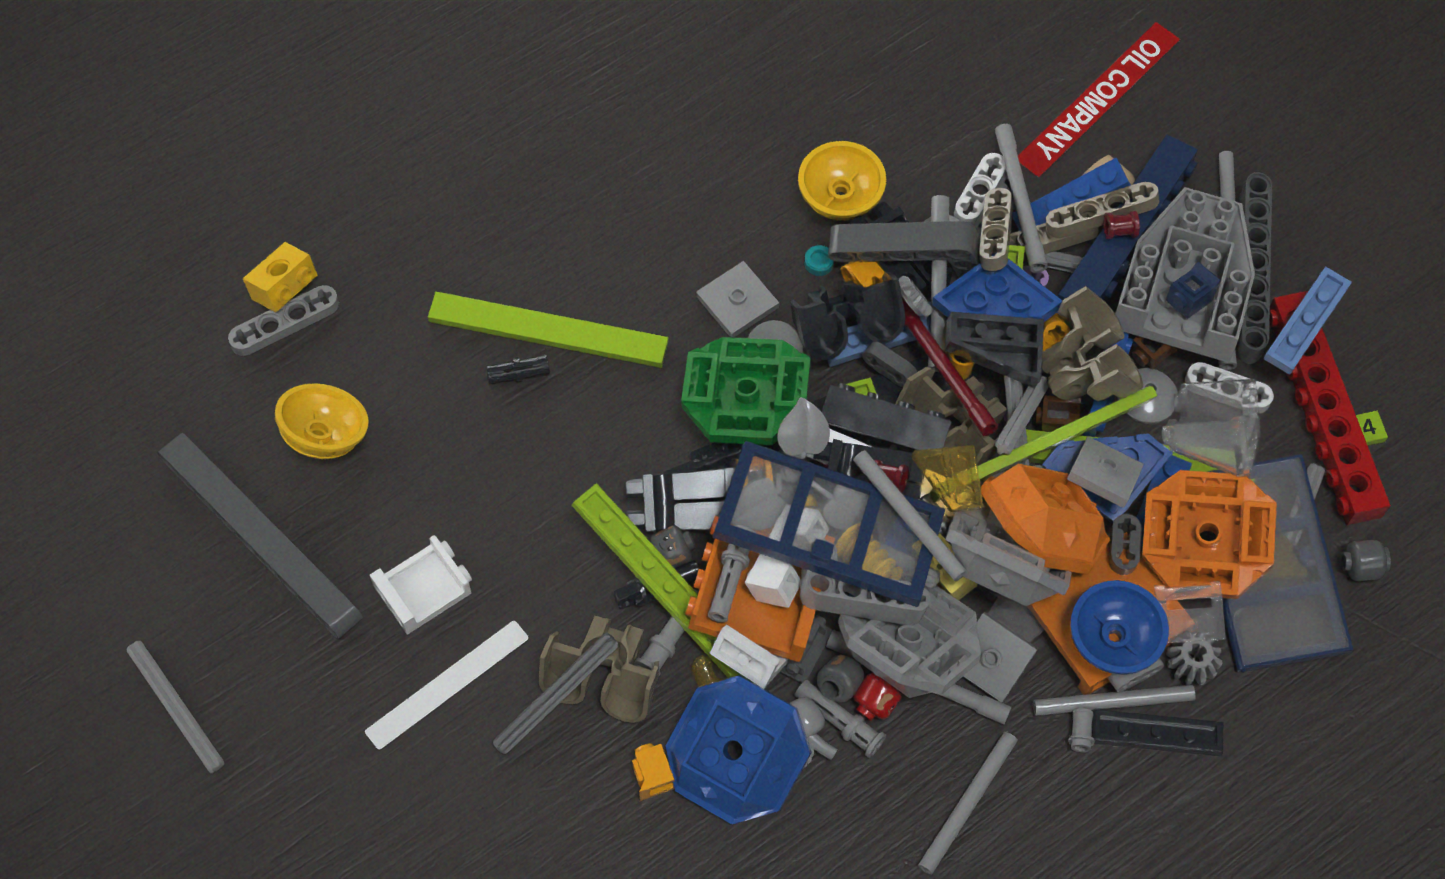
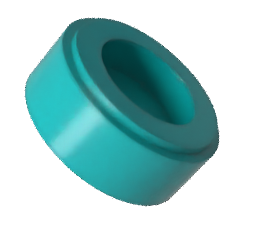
[804,245,834,276]

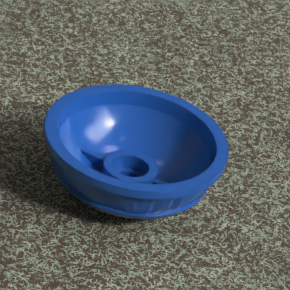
[1070,580,1169,674]

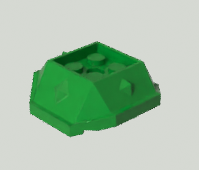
[681,337,811,445]

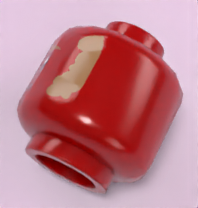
[853,673,902,721]

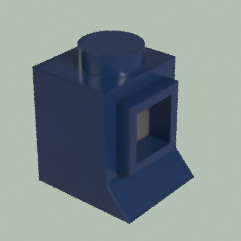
[1166,262,1220,319]

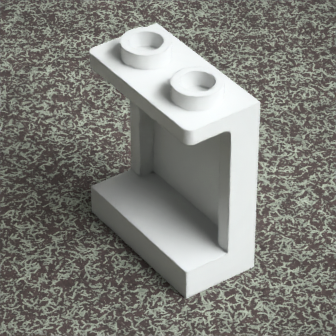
[370,535,472,635]
[710,624,788,689]

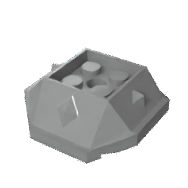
[945,502,1072,606]
[838,579,981,698]

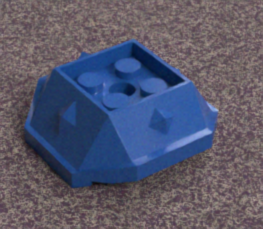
[665,676,812,824]

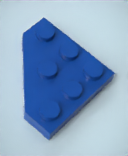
[932,252,1062,322]
[1041,434,1173,524]

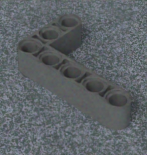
[828,221,981,278]

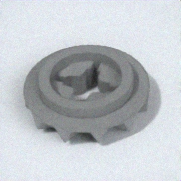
[899,276,932,318]

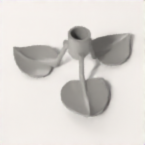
[731,397,869,531]

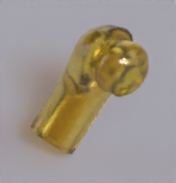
[692,655,725,687]

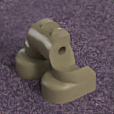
[1042,286,1143,401]
[896,367,1007,478]
[539,616,659,723]

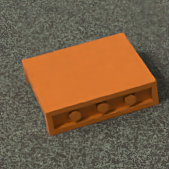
[685,516,835,662]
[1019,532,1195,695]

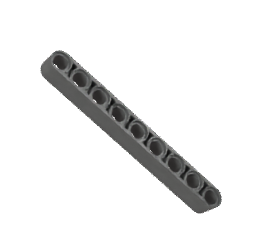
[157,432,363,639]

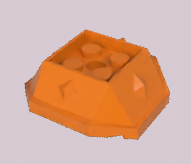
[979,463,1110,575]
[1142,470,1277,599]

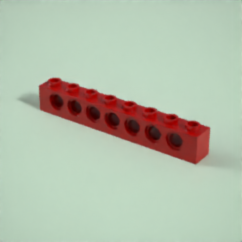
[1269,291,1391,525]

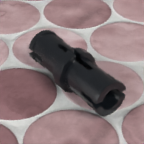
[487,354,550,384]

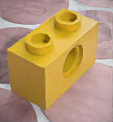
[243,242,318,313]

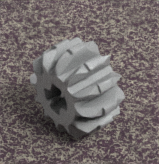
[1166,630,1222,685]

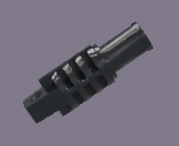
[614,560,699,609]

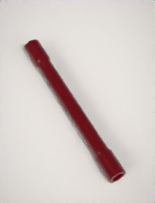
[902,297,998,436]

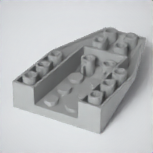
[1115,187,1255,363]

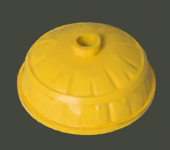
[798,141,886,220]
[275,384,369,459]

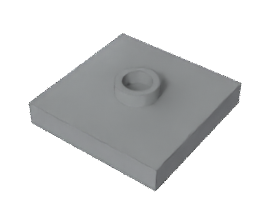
[696,261,779,338]
[1067,436,1144,508]
[963,612,1038,702]

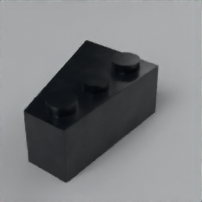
[945,312,1044,388]

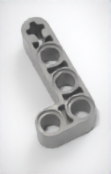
[799,540,931,625]

